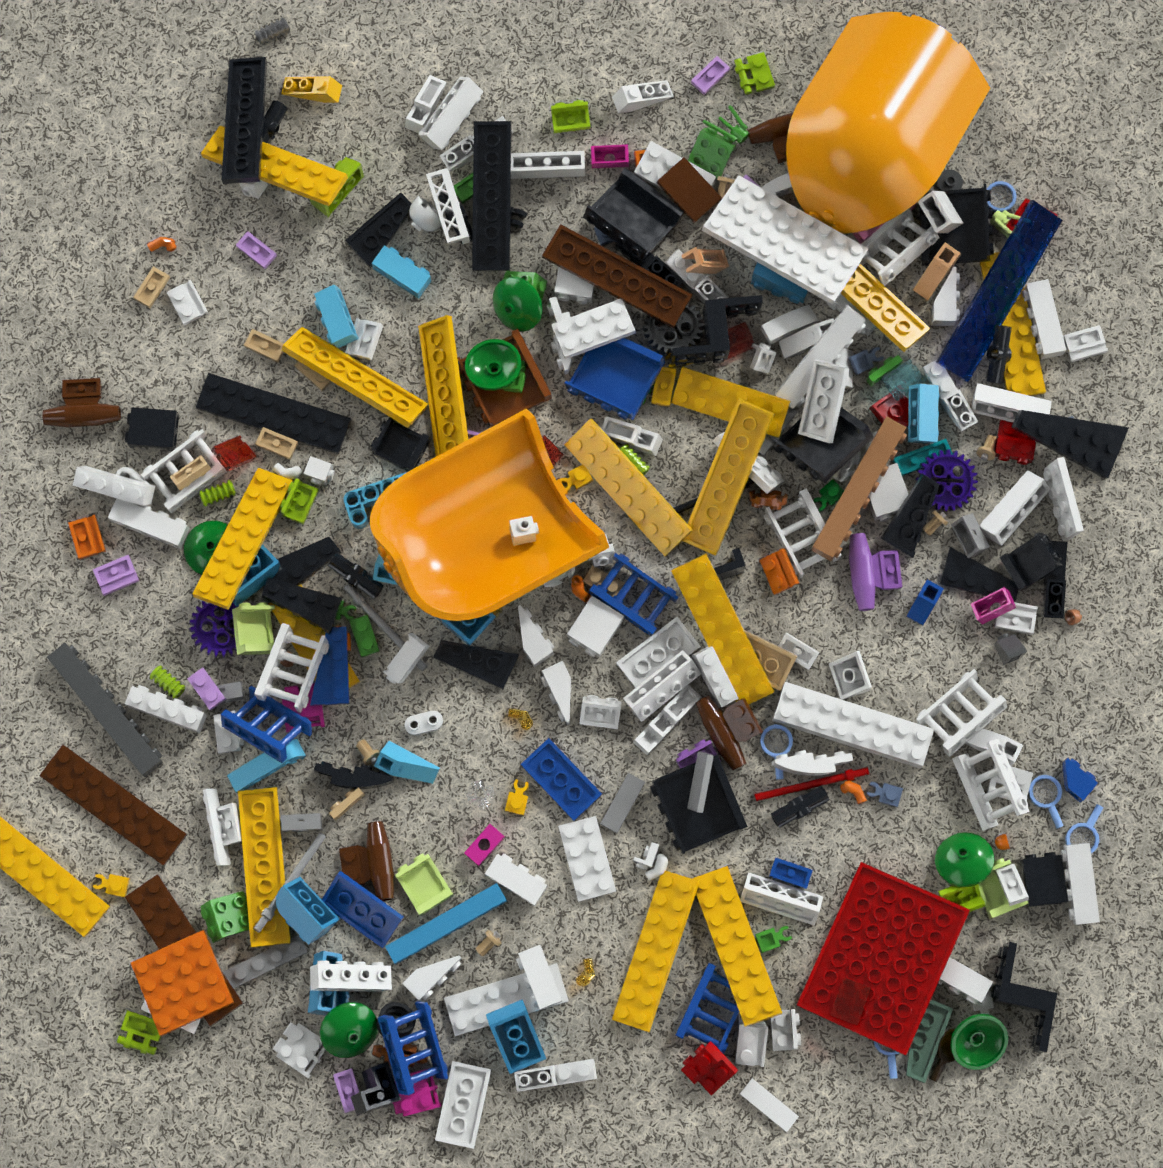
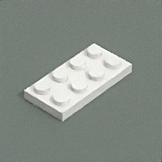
[633,141,716,191]
[551,299,636,360]
[798,360,849,443]
[712,432,784,494]
[1043,457,1084,541]
[616,617,701,688]
[558,816,616,902]
[435,1061,491,1149]

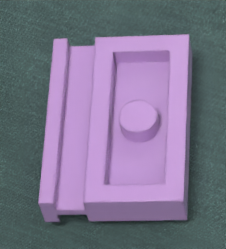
[93,555,140,596]

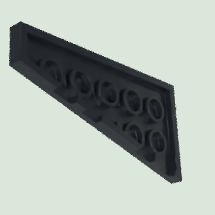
[1011,410,1129,479]

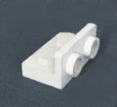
[579,695,621,729]
[213,710,244,754]
[771,1009,801,1051]

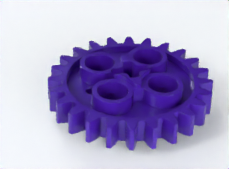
[915,449,978,511]
[189,601,239,658]

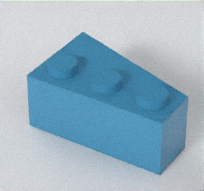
[751,262,808,304]
[308,951,350,1016]

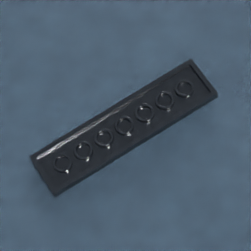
[221,57,267,184]
[472,121,512,271]
[196,373,351,454]

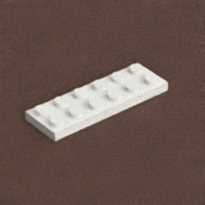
[444,963,569,1036]

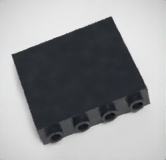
[583,168,684,261]
[919,184,994,266]
[770,407,873,484]
[650,754,748,854]

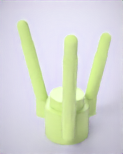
[990,210,1030,252]

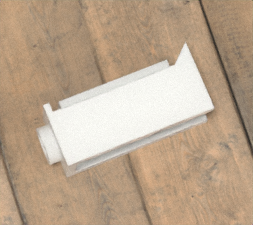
[383,633,430,684]

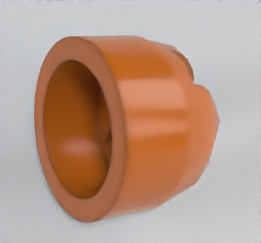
[995,834,1010,850]

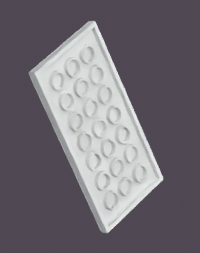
[702,176,869,305]

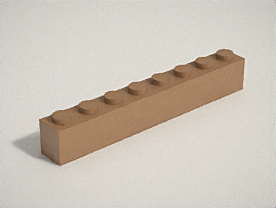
[811,416,907,561]

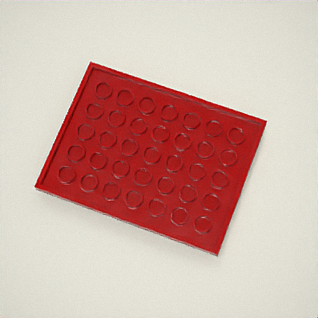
[797,862,970,1056]

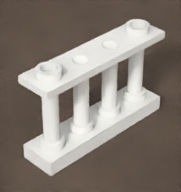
[860,208,939,286]
[141,429,231,513]
[763,488,842,579]
[254,623,329,713]
[916,669,1007,757]
[952,739,1030,831]

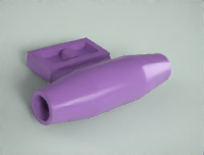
[849,533,903,611]

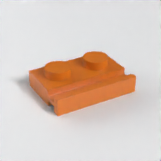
[68,514,106,560]
[759,548,799,595]

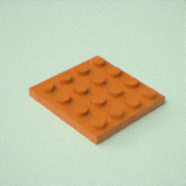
[131,930,234,1036]

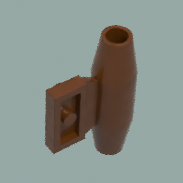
[747,112,793,164]
[42,378,121,428]
[696,695,763,771]
[339,821,394,901]

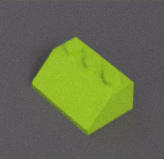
[310,157,364,217]

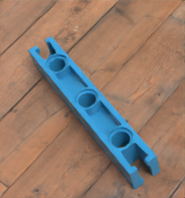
[385,883,507,965]

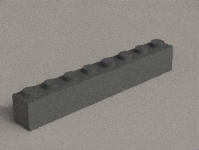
[47,643,163,777]

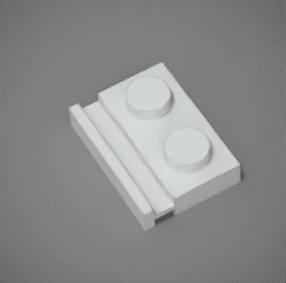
[167,280,208,326]
[345,318,383,360]
[1063,325,1108,362]
[994,602,1038,635]
[735,1023,768,1067]

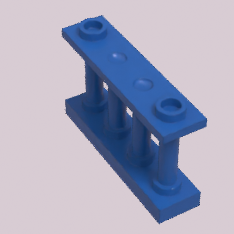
[588,553,679,636]
[221,686,312,763]
[675,963,739,1054]
[378,1001,448,1095]

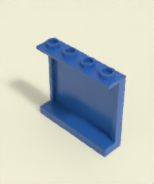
[565,338,665,420]

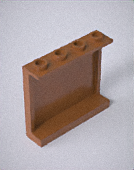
[457,329,552,428]

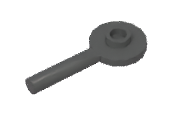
[936,169,963,191]

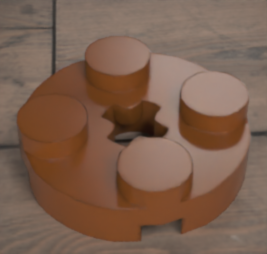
[749,489,788,510]

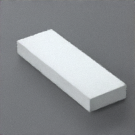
[740,1078,799,1132]

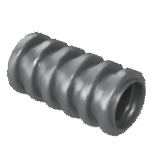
[255,17,290,46]

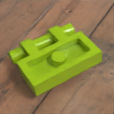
[734,52,775,95]
[117,1010,161,1055]

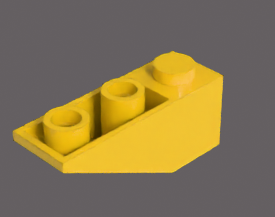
[281,76,342,103]

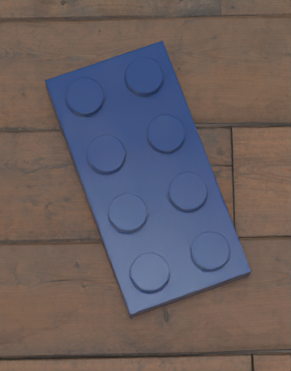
[520,738,602,821]
[322,871,404,948]

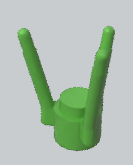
[703,105,750,144]

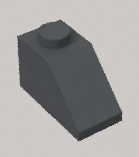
[994,633,1027,665]

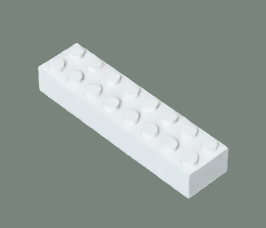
[772,682,934,769]

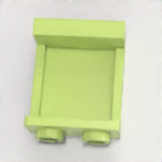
[232,602,275,655]
[395,854,453,916]
[978,858,1029,919]

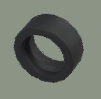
[376,1002,416,1038]

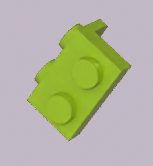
[551,100,591,133]
[280,478,319,525]
[938,884,985,912]

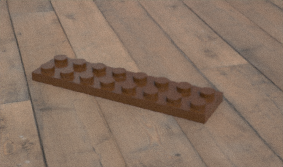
[542,224,692,328]
[39,745,188,866]
[125,874,244,1027]

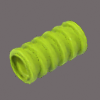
[620,444,650,475]
[199,480,236,507]
[150,665,185,699]

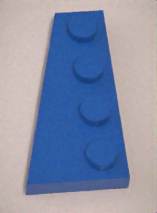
[310,627,350,706]

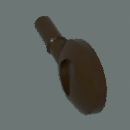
[930,1029,955,1082]

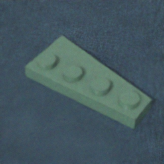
[906,1000,953,1083]

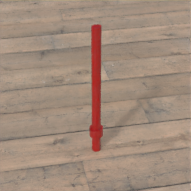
[754,767,869,801]

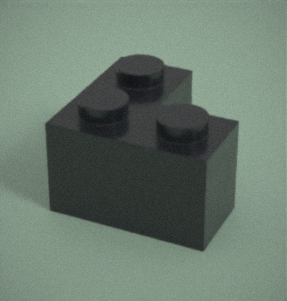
[351,1062,401,1116]

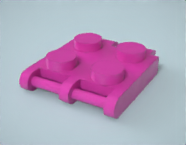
[282,683,325,733]
[393,1068,442,1117]

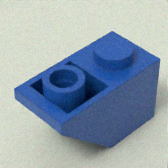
[906,579,944,626]
[1062,758,1098,803]

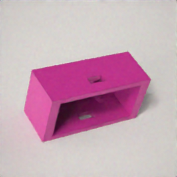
[591,144,629,168]
[971,587,1016,625]
[464,824,505,867]

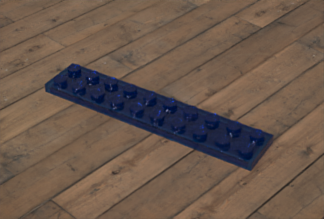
[936,200,1063,382]

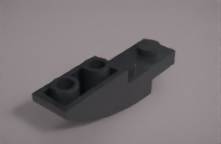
[615,244,684,287]
[1043,541,1068,619]
[314,761,394,789]

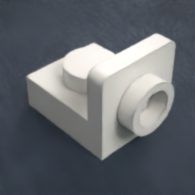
[750,342,776,374]
[633,842,659,870]

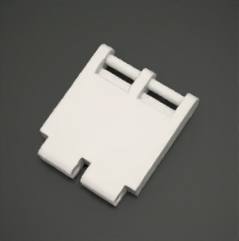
[273,1022,326,1078]

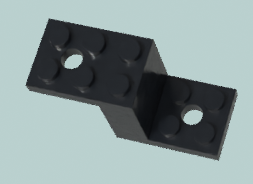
[670,295,763,367]
[991,942,1057,1053]

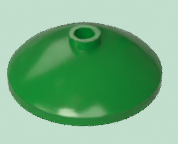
[492,277,542,332]
[465,339,522,391]
[184,521,228,575]
[935,832,994,887]
[320,1002,378,1058]
[950,1014,1008,1070]

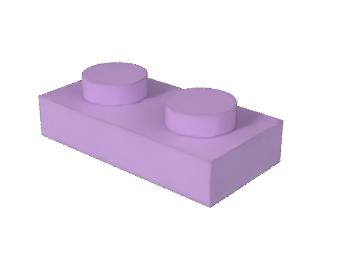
[691,56,730,95]
[236,231,277,269]
[187,667,226,711]
[333,1068,360,1113]

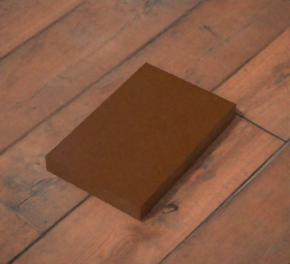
[656,157,722,223]

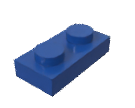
[769,857,813,889]

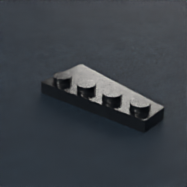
[345,192,412,269]
[881,473,939,558]
[272,537,341,586]
[940,547,1019,602]
[262,578,342,634]
[433,640,519,690]

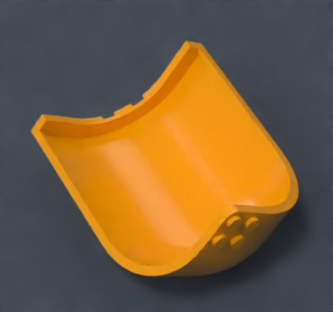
[786,12,990,234]
[370,409,609,621]

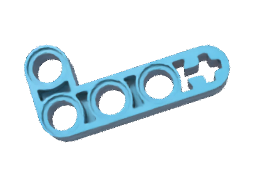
[344,473,405,529]
[227,739,306,793]

